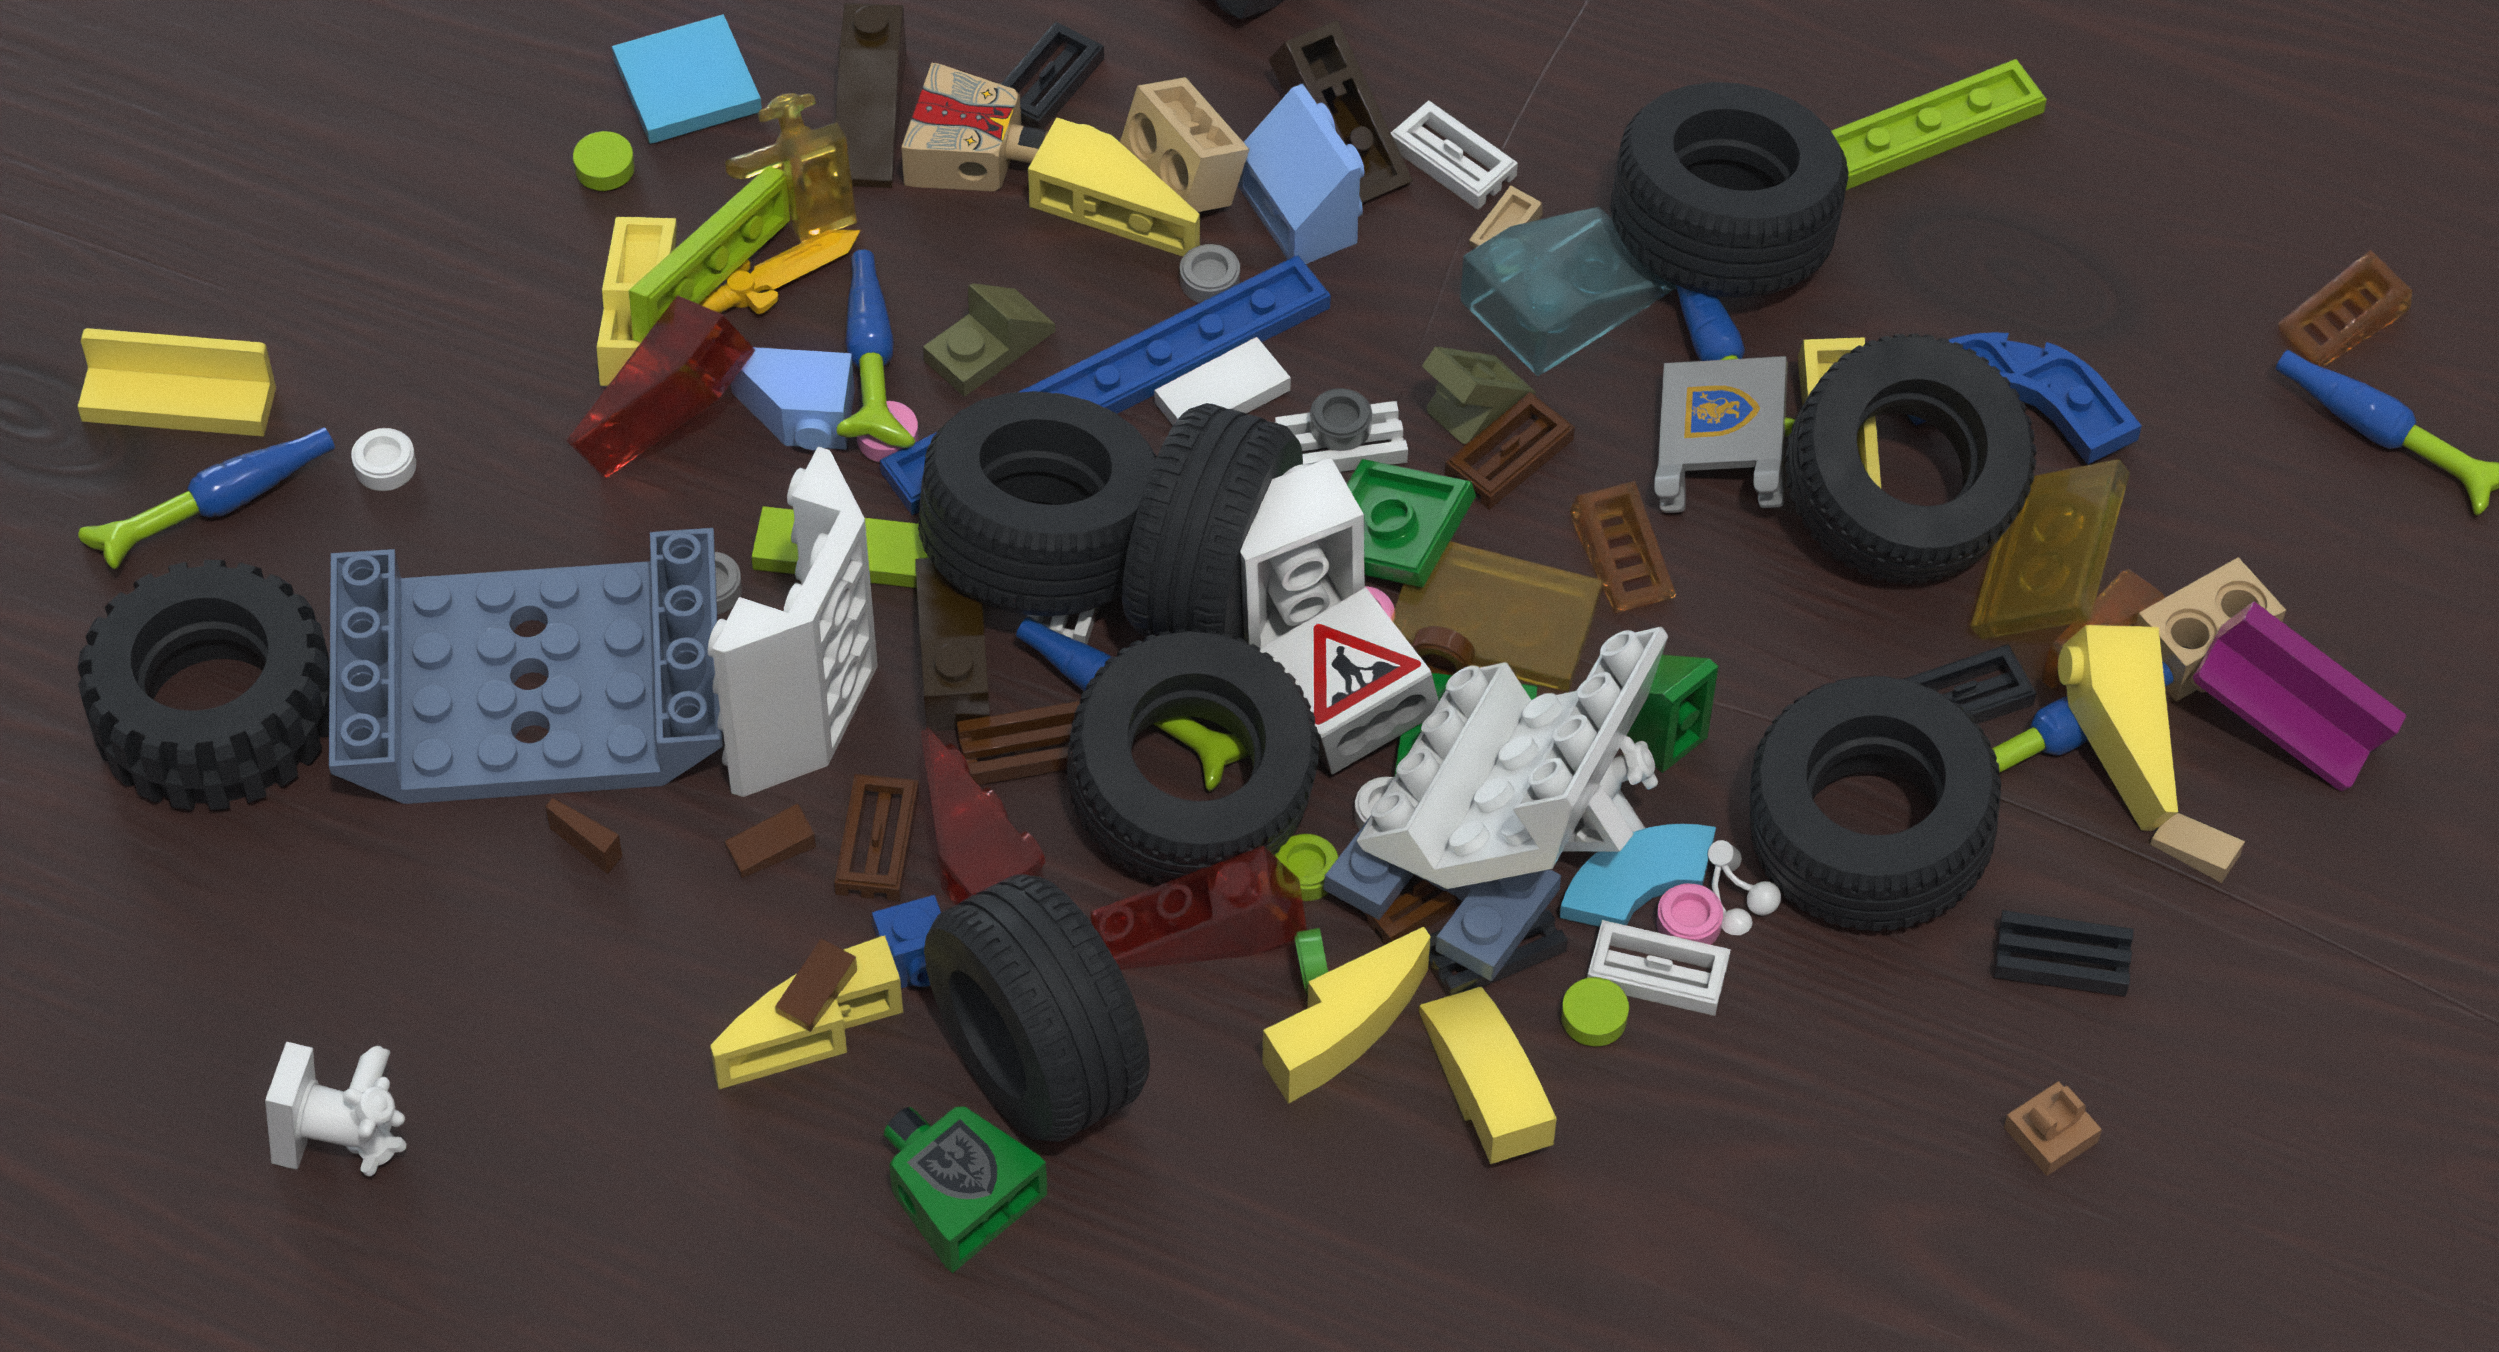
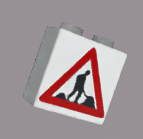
[1260,587,1439,775]

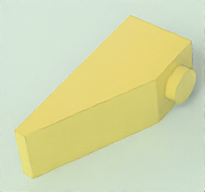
[1028,117,1200,257]
[2058,625,2178,831]

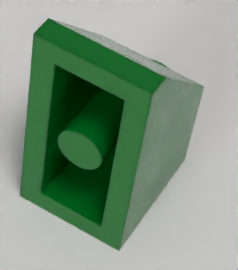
[1626,655,1719,773]

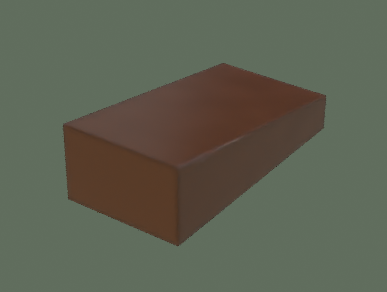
[545,798,623,875]
[725,803,816,878]
[775,938,857,1032]

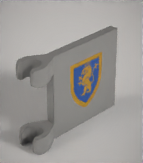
[1654,356,1788,513]

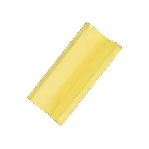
[78,328,276,437]

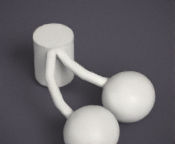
[1708,840,1781,935]

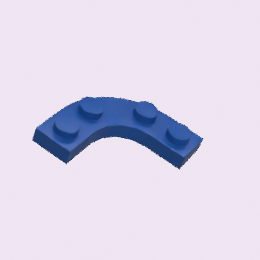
[1907,332,2142,464]

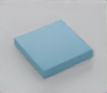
[612,14,762,144]

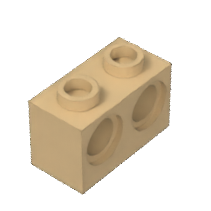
[1120,77,1250,212]
[2135,557,2286,701]

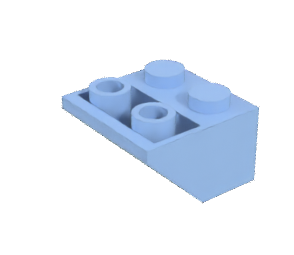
[1238,84,1365,264]

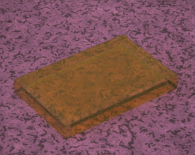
[1971,459,2130,639]
[1391,541,1603,692]

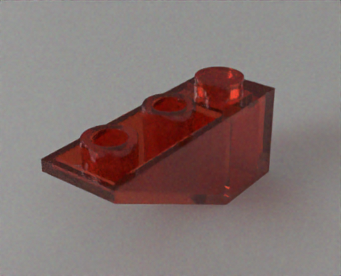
[567,295,756,478]
[921,727,1046,905]
[1090,846,1307,970]

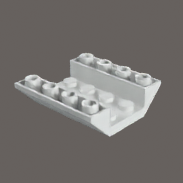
[708,447,878,797]
[1357,626,1668,889]

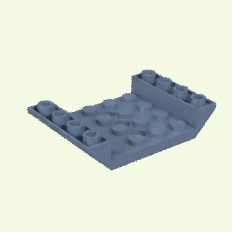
[329,528,723,804]

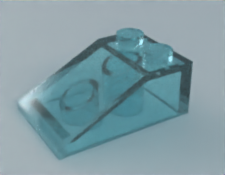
[1460,206,1676,377]

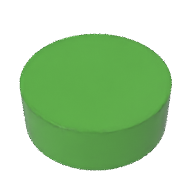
[1294,928,1328,994]

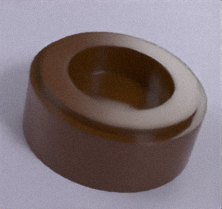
[1411,626,1475,675]

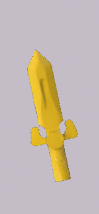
[684,230,861,326]

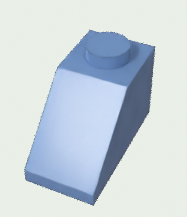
[727,346,855,450]

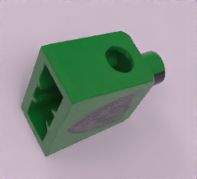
[884,1106,1047,1274]

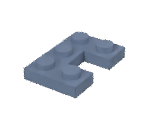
[1324,816,1561,981]

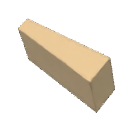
[1469,186,1543,263]
[2150,813,2245,883]

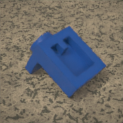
[872,895,941,989]

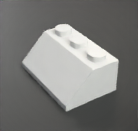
[1240,457,1365,648]

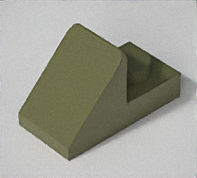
[923,283,1056,397]
[1422,346,1536,444]

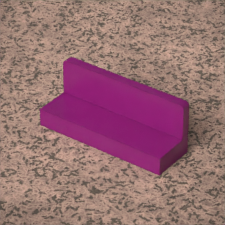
[2193,601,2407,791]

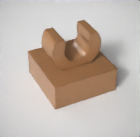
[2004,1081,2102,1176]

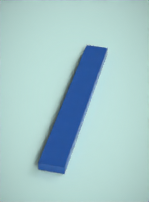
[880,255,1331,515]

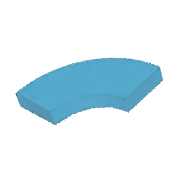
[1559,824,1716,927]

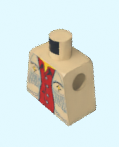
[901,63,1049,191]

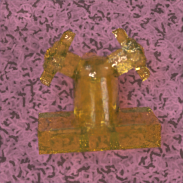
[725,93,857,242]

